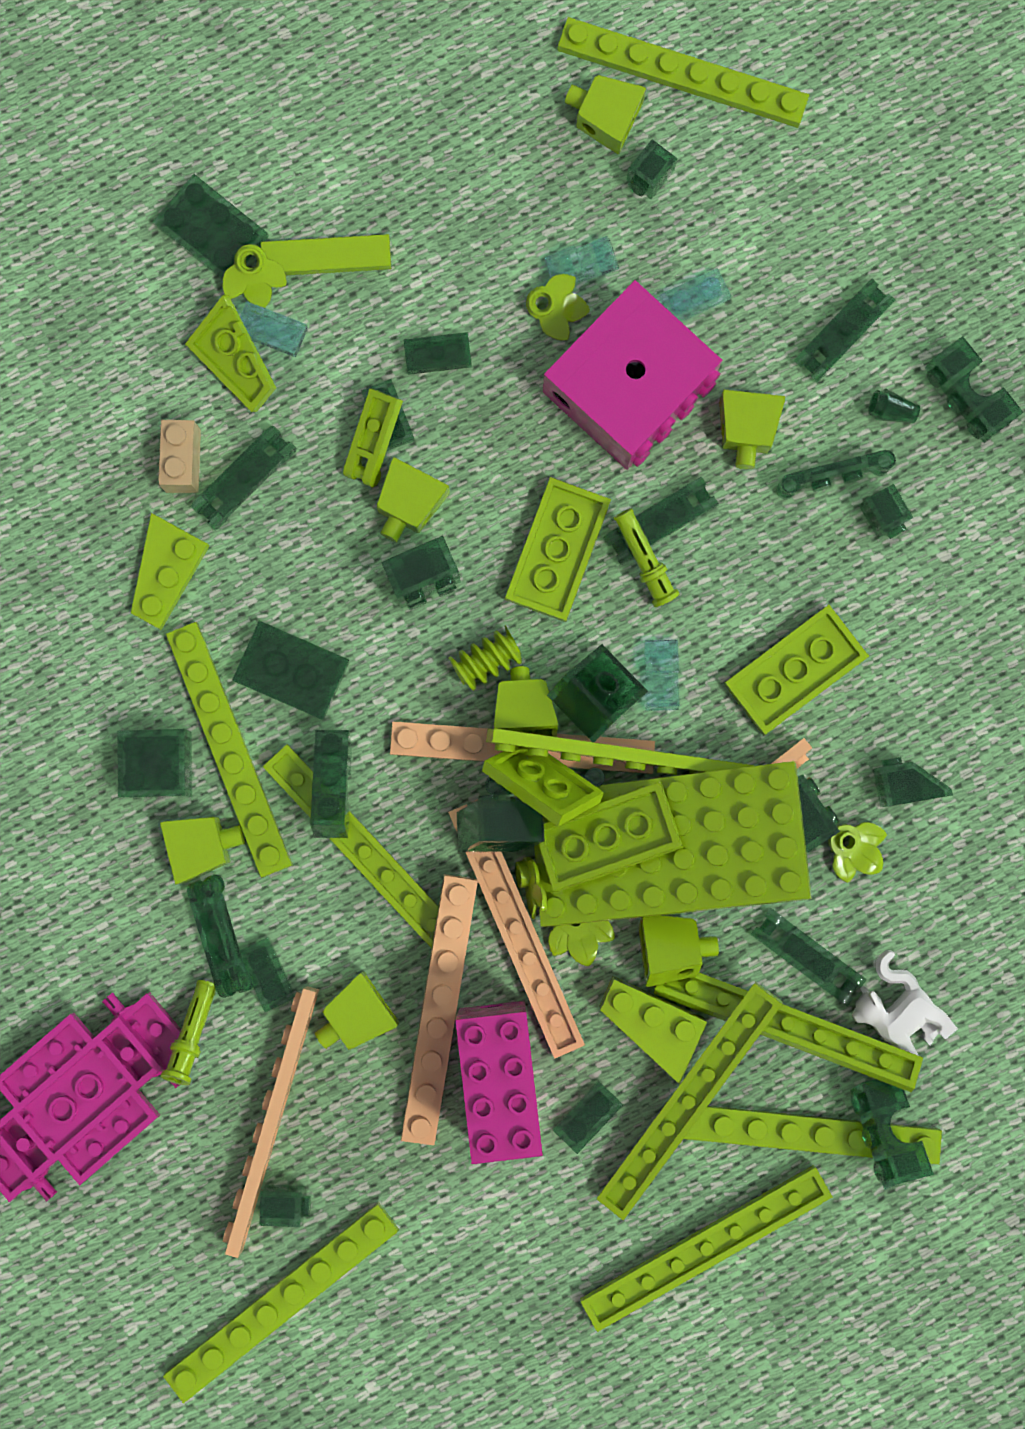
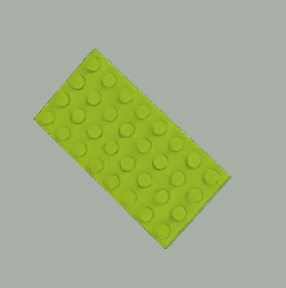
[531,761,812,927]

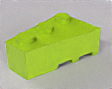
[599,976,707,1084]

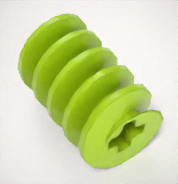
[448,625,522,691]

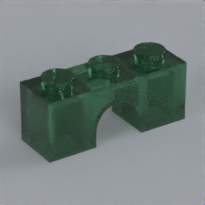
[925,336,1024,443]
[310,730,352,838]
[850,1079,934,1190]

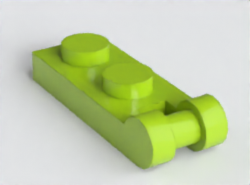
[343,389,403,488]

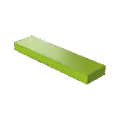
[261,234,392,276]

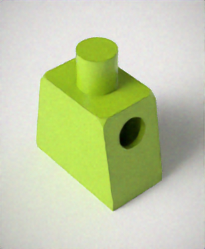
[565,75,646,154]
[719,389,785,469]
[377,457,450,542]
[494,666,558,737]
[160,817,245,885]
[638,915,719,987]
[315,971,400,1050]

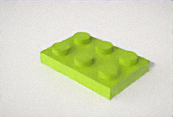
[482,747,604,827]

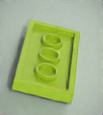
[505,477,611,622]
[724,604,869,736]
[533,782,683,892]

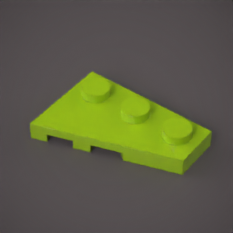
[185,295,276,412]
[131,513,210,630]

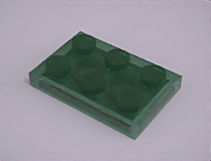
[152,174,269,280]
[232,621,350,721]

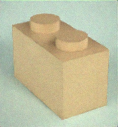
[159,420,201,493]

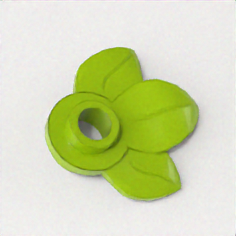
[223,244,287,311]
[526,274,590,341]
[828,822,887,883]
[515,857,547,920]
[548,921,615,966]

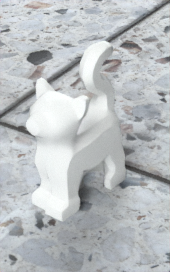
[851,950,958,1056]

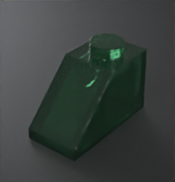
[873,757,953,808]

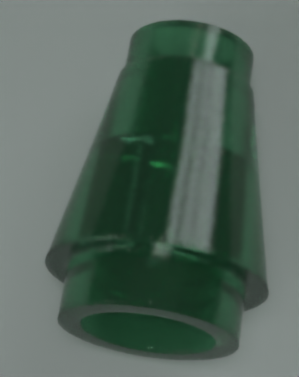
[868,389,920,424]

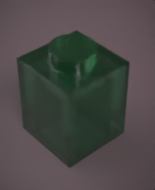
[626,139,678,199]
[859,484,913,539]
[259,1185,311,1227]

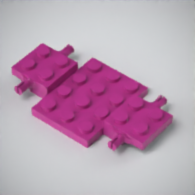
[0,992,182,1202]

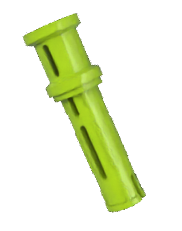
[613,508,680,607]
[161,980,218,1086]

